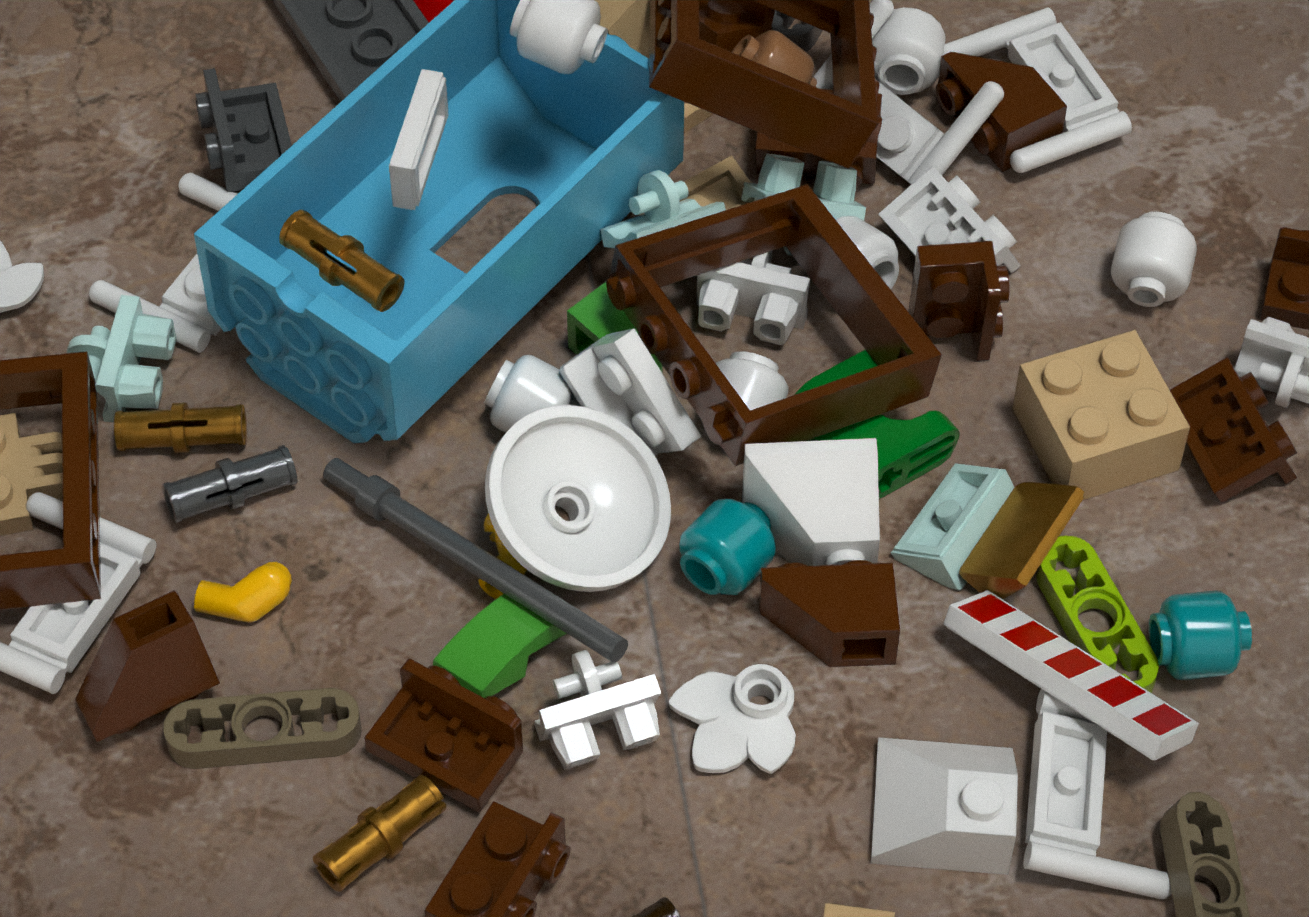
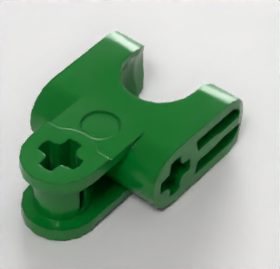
[795,350,960,499]

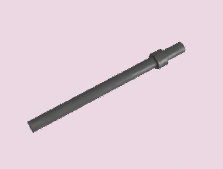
[323,458,628,663]

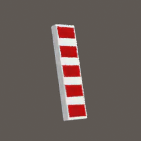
[944,590,1199,760]

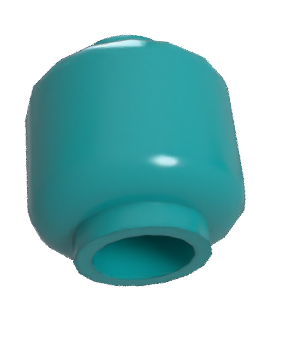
[679,499,776,595]
[1148,590,1252,680]

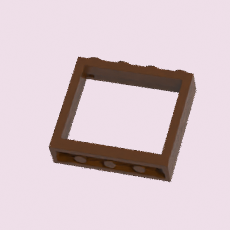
[649,0,882,169]
[606,184,942,466]
[0,351,101,610]

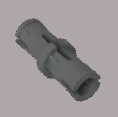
[162,445,298,523]

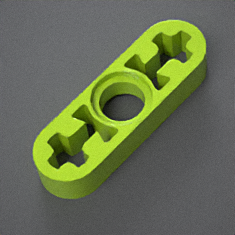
[1036,536,1159,693]

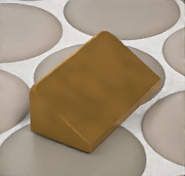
[959,482,1085,599]

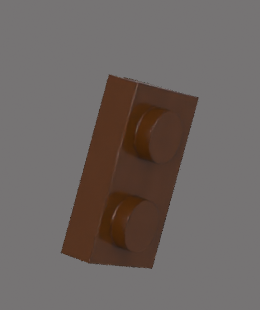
[364,659,523,813]

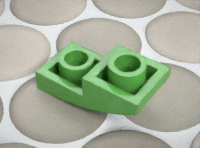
[433,594,567,698]

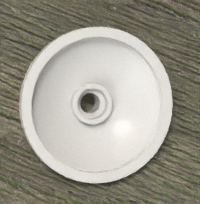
[485,405,671,592]

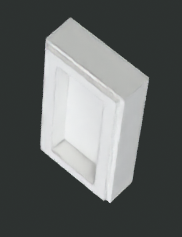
[389,69,449,210]

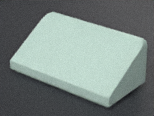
[891,463,1014,591]

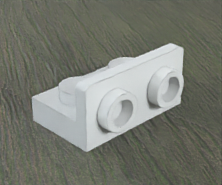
[879,166,1021,273]
[560,328,702,456]

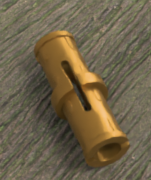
[279,210,405,312]
[114,402,247,453]
[313,775,447,892]

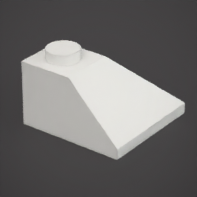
[742,438,880,566]
[871,737,1018,875]

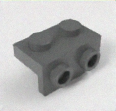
[195,68,292,192]

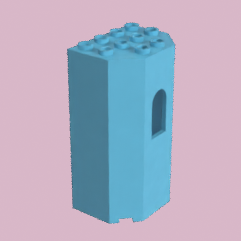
[194,0,684,443]

